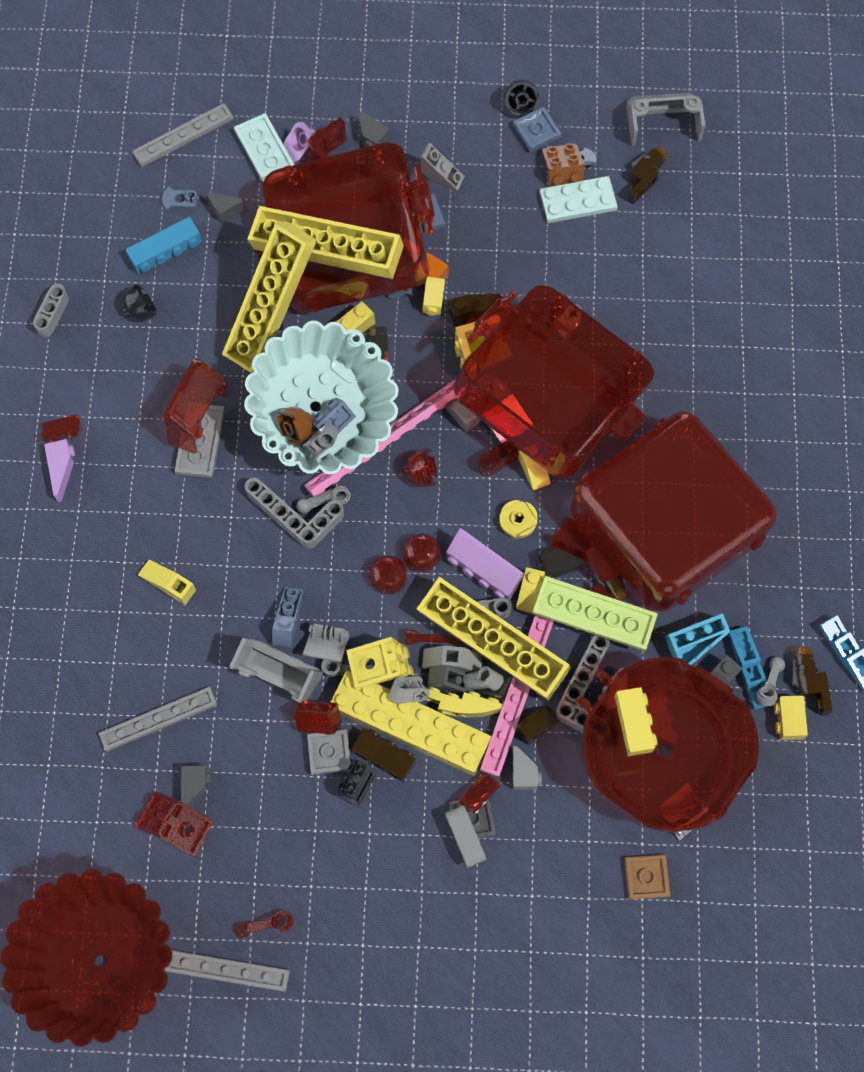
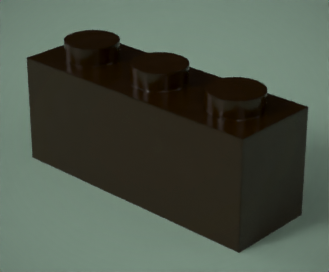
[351,729,416,783]

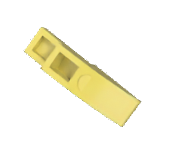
[425,687,502,718]

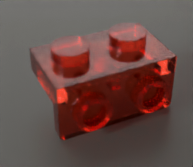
[41,414,83,443]

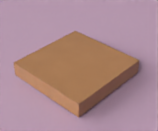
[624,855,670,900]

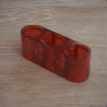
[478,435,527,476]

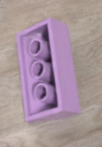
[446,528,523,600]

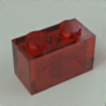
[294,701,342,735]

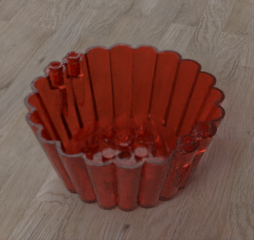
[0,869,173,1047]

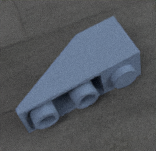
[272,587,304,647]

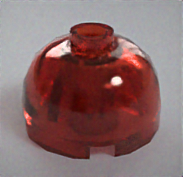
[404,449,437,487]
[403,533,441,573]
[369,555,407,595]

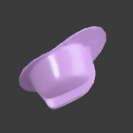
[283,122,316,162]

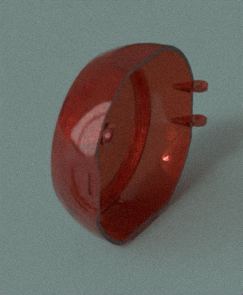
[576,657,759,832]

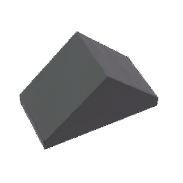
[207,192,244,223]

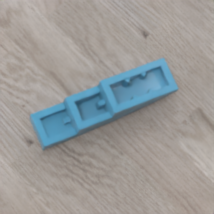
[819,615,864,691]
[729,626,771,710]

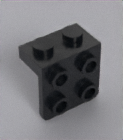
[337,760,377,807]

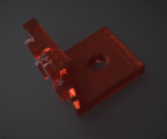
[306,117,347,188]
[135,791,214,858]

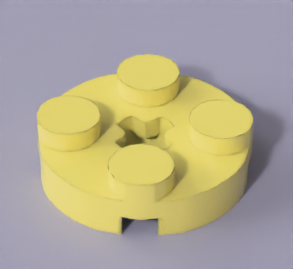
[500,500,538,539]

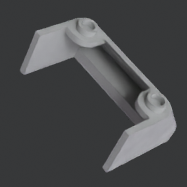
[626,93,706,146]
[229,638,324,703]

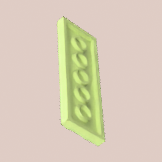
[532,576,658,651]

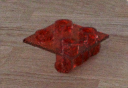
[549,516,600,565]

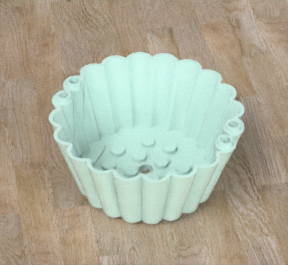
[244,321,398,474]

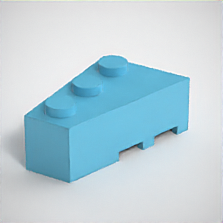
[664,613,730,673]

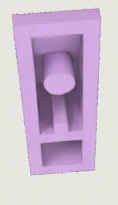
[44,439,76,502]

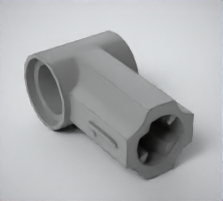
[463,666,503,691]

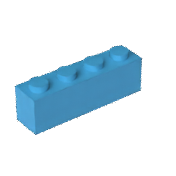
[125,217,202,274]

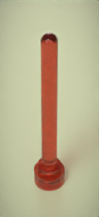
[406,629,465,645]

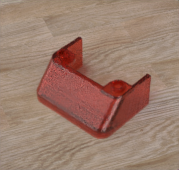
[164,358,227,454]

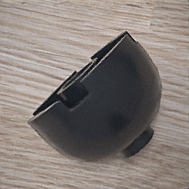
[504,79,540,117]
[122,284,157,321]

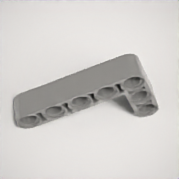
[245,478,344,549]
[556,635,611,741]

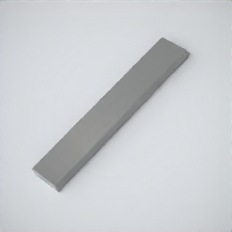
[132,103,233,167]
[99,687,218,752]
[163,950,290,992]

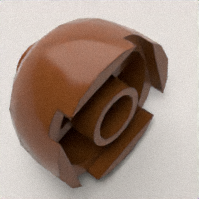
[276,406,312,446]

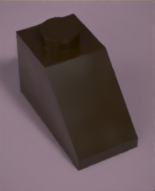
[516,706,560,745]

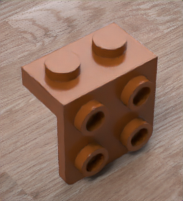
[542,144,584,187]

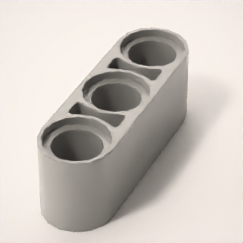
[33,284,69,337]
[445,805,486,868]

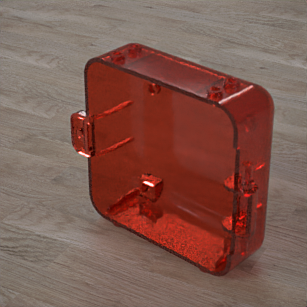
[254,142,435,313]
[454,285,654,479]
[570,411,777,612]

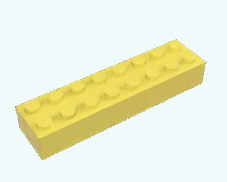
[248,206,404,279]
[222,221,317,373]
[417,577,571,701]
[329,670,491,777]

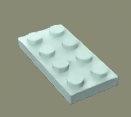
[234,113,296,185]
[539,176,618,223]

